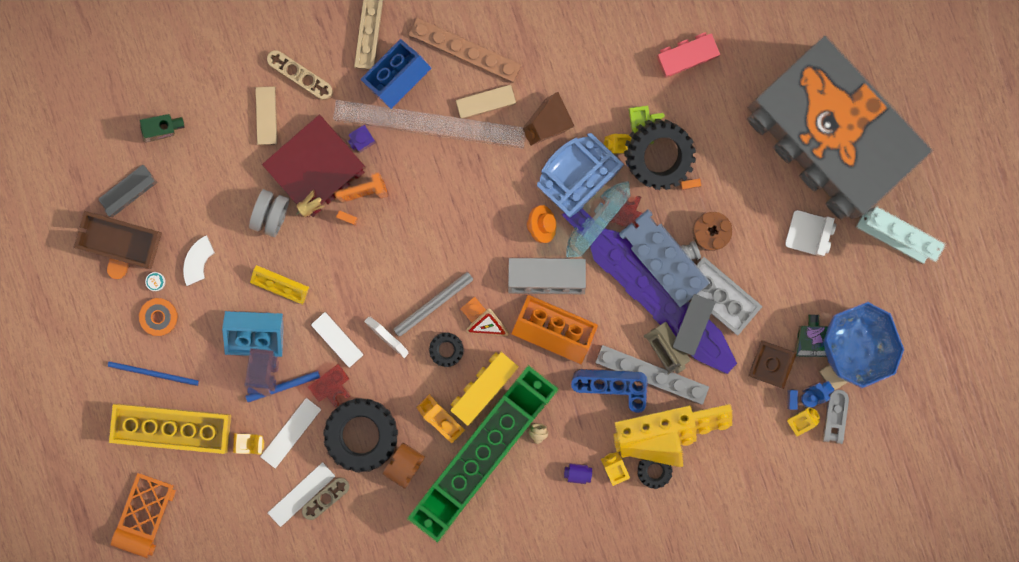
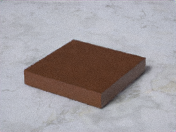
[748,340,797,389]

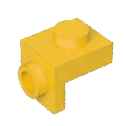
[233,433,264,455]

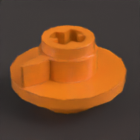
[527,205,557,243]

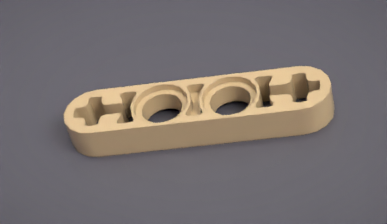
[267,51,333,100]

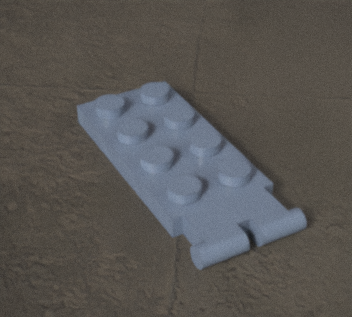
[619,209,710,307]

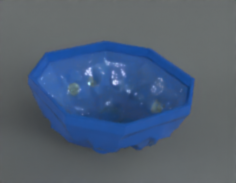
[823,302,904,388]

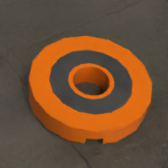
[139,298,178,336]

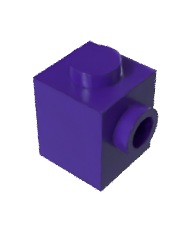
[348,125,376,153]

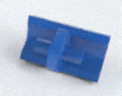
[801,381,834,408]

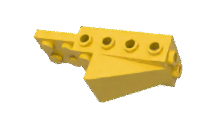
[613,404,732,467]

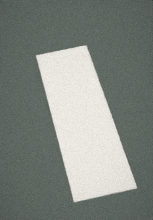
[260,398,321,468]
[268,462,335,527]

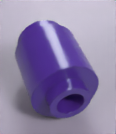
[564,463,592,484]

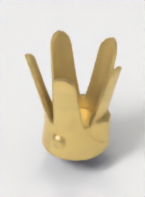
[296,190,325,217]

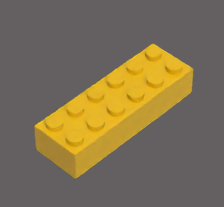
[109,404,231,454]

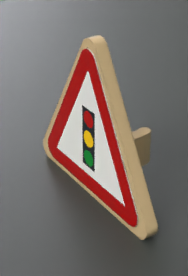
[467,309,509,336]

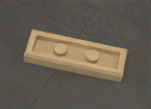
[456,85,516,119]
[256,87,277,145]

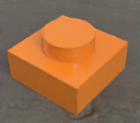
[461,297,486,323]

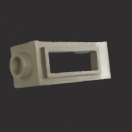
[644,322,691,375]

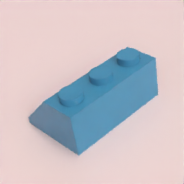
[222,311,284,357]

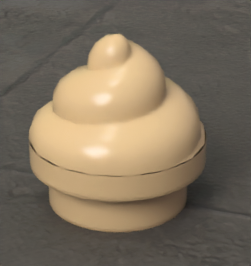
[529,424,548,444]

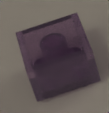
[245,348,279,396]

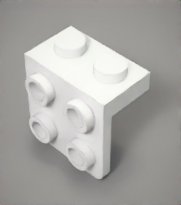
[785,210,836,257]

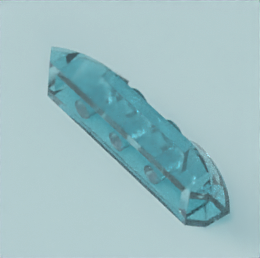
[566,181,630,258]

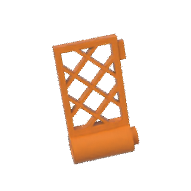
[111,473,176,558]

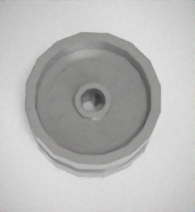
[249,189,289,237]

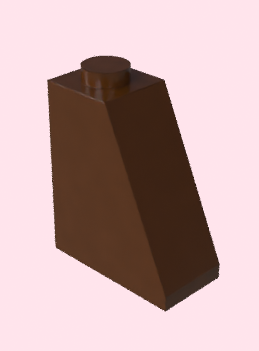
[523,92,574,146]

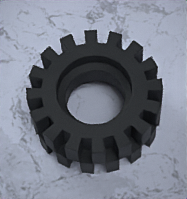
[429,333,464,367]
[637,459,673,489]

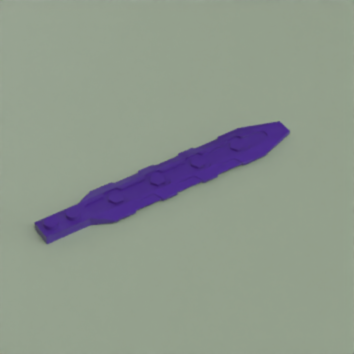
[562,208,737,374]

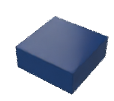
[787,390,798,410]

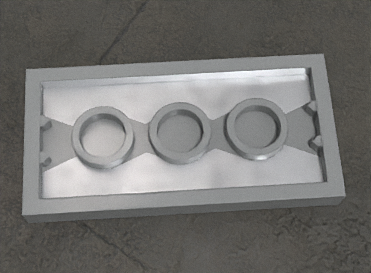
[696,257,763,336]

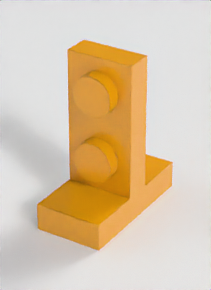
[416,394,465,444]

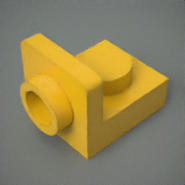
[603,134,632,154]
[787,407,820,437]
[601,452,630,486]

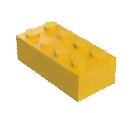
[450,352,519,426]

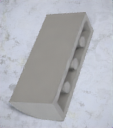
[508,258,586,294]

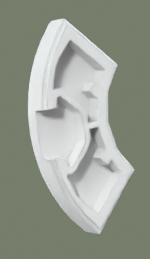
[183,235,215,286]
[364,317,408,358]

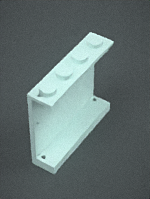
[856,207,945,264]

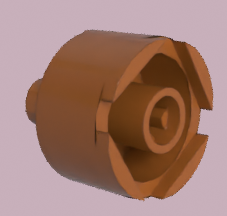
[692,212,732,251]
[383,443,425,489]

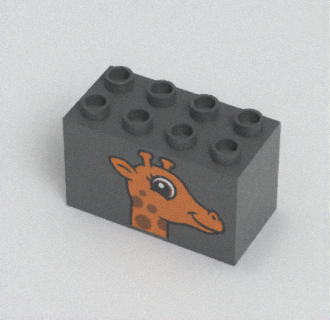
[747,36,933,220]

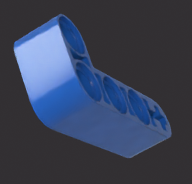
[571,369,647,413]

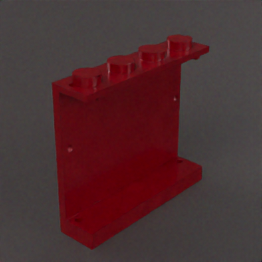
[262,114,366,217]

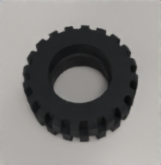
[323,398,398,473]

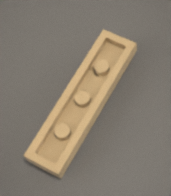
[354,0,383,70]

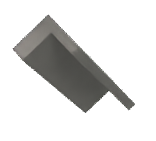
[99,165,158,218]
[673,294,716,356]

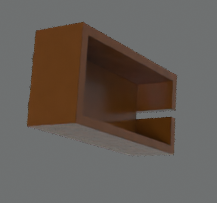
[74,211,162,269]

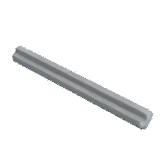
[393,272,473,336]

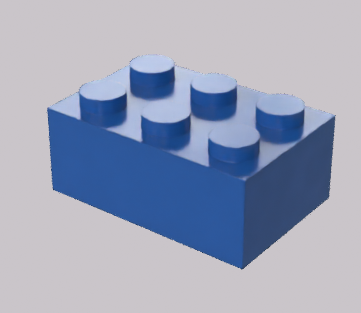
[360,39,431,109]

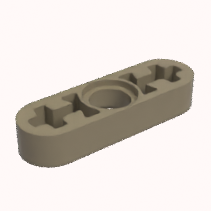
[302,477,350,520]

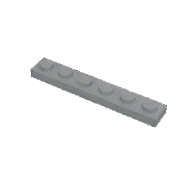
[595,345,709,405]

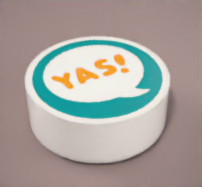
[145,272,166,291]

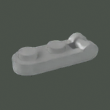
[823,390,849,444]

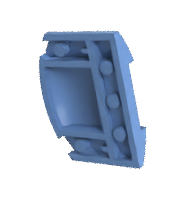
[537,133,624,218]

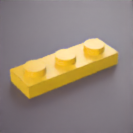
[250,265,309,305]

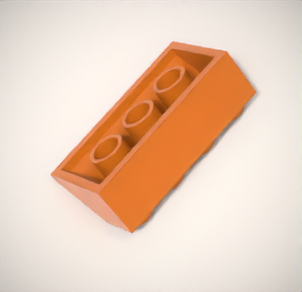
[511,295,598,365]

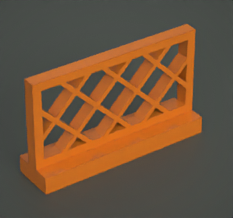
[335,173,388,203]

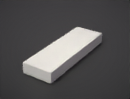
[311,312,364,368]

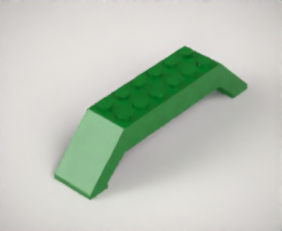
[407,365,559,543]

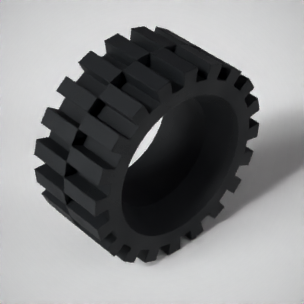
[624,119,696,190]

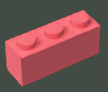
[657,32,720,78]

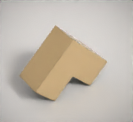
[819,365,847,391]

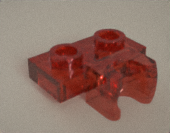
[602,190,642,228]
[308,364,351,408]

